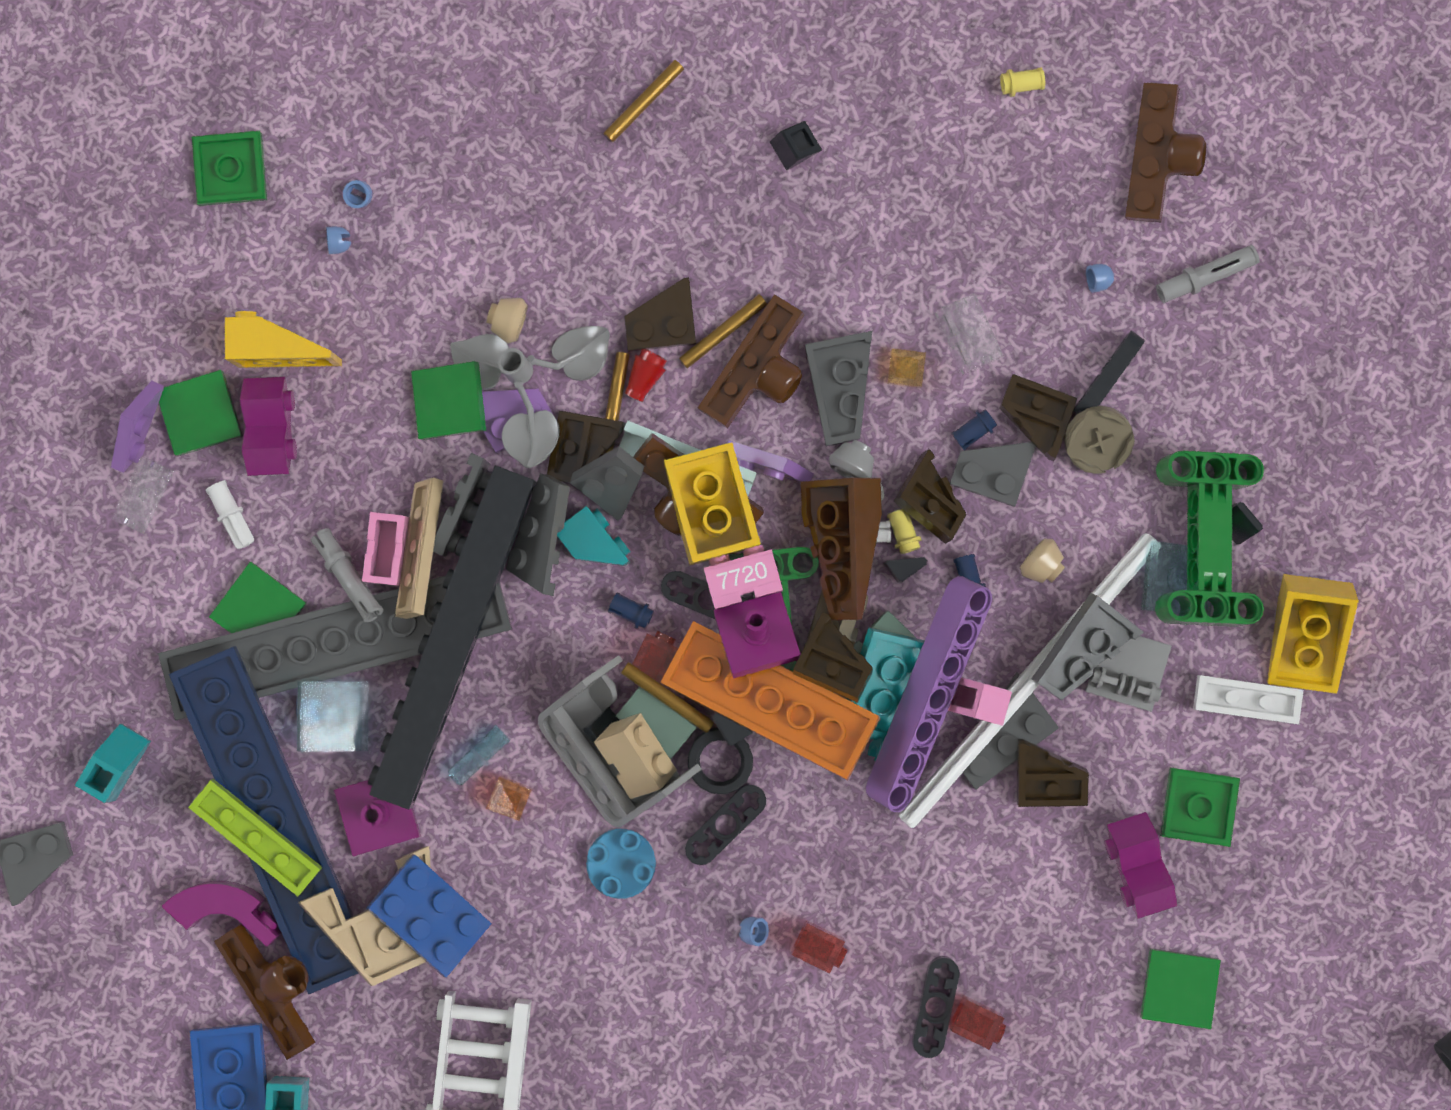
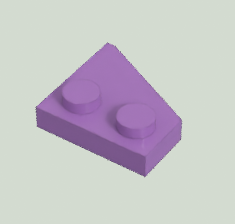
[111,380,164,473]
[482,389,555,453]
[727,440,814,483]

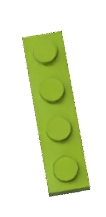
[188,779,322,897]

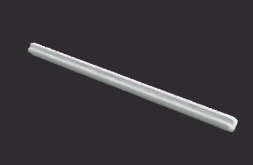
[899,533,1159,828]

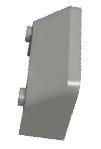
[538,655,701,827]

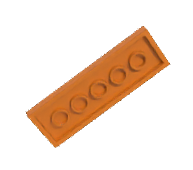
[660,621,880,781]

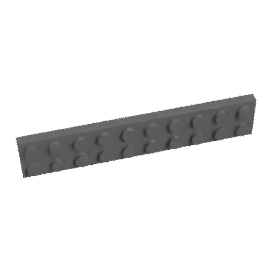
[158,576,513,721]

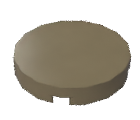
[1064,406,1135,474]

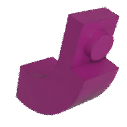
[161,881,282,947]

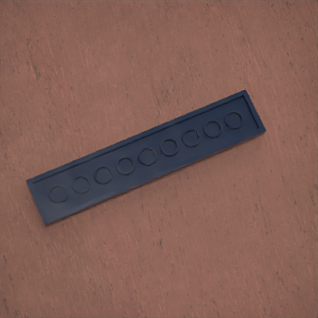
[169,646,359,994]

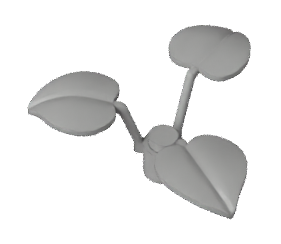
[450,326,610,468]

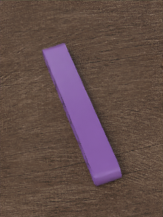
[866,576,992,812]

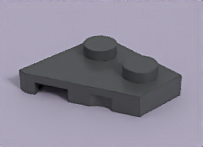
[950,442,1036,507]
[570,446,644,520]
[0,822,73,906]

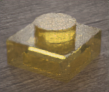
[887,349,926,388]

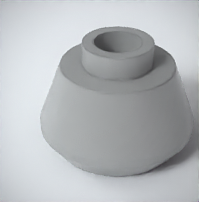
[829,440,874,478]

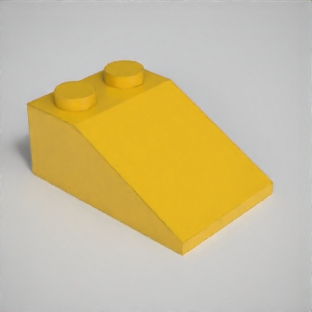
[225,311,342,368]
[664,442,761,566]
[1267,574,1359,694]

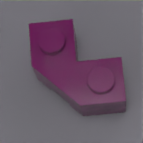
[240,377,297,476]
[1104,812,1177,919]

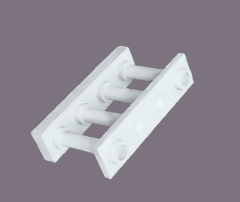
[426,991,532,1110]

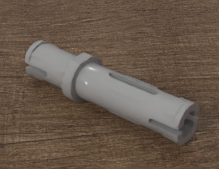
[1156,245,1260,303]
[311,528,383,622]

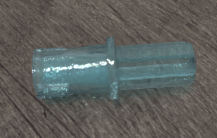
[448,725,511,785]

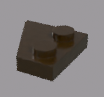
[624,277,696,352]
[999,374,1077,462]
[546,410,626,483]
[893,449,967,544]
[793,612,873,703]
[1017,739,1089,807]

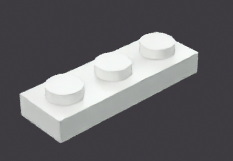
[1193,675,1304,724]

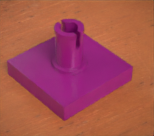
[713,591,801,678]
[334,780,421,857]

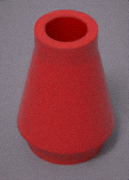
[624,348,667,402]

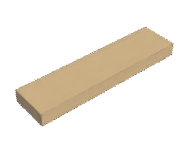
[395,478,443,619]

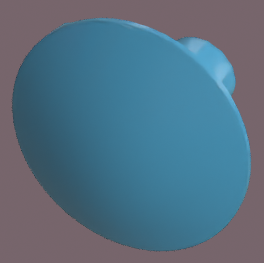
[586,829,656,899]

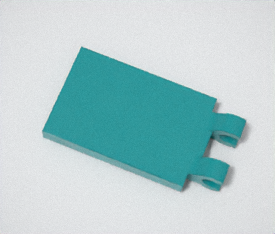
[846,627,925,762]

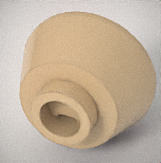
[486,298,528,344]
[1020,538,1065,583]

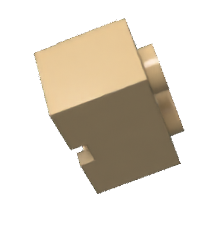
[594,713,677,799]

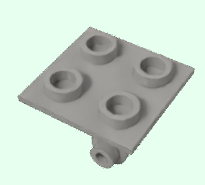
[1085,636,1172,712]

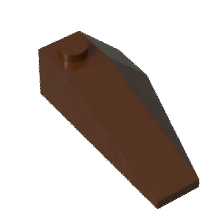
[800,478,882,620]

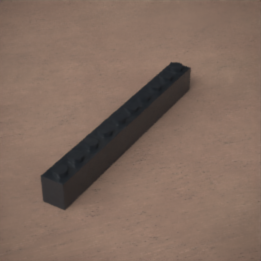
[367,465,537,810]

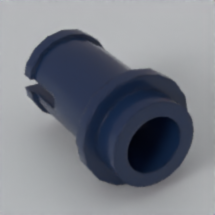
[951,409,997,451]
[953,554,986,587]
[608,592,654,630]

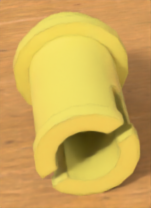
[1000,67,1045,97]
[887,509,922,554]

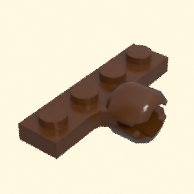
[1125,83,1206,223]
[697,294,805,429]
[633,433,764,536]
[214,924,316,1060]

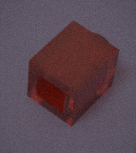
[632,630,678,685]
[791,920,847,974]
[948,995,1006,1050]

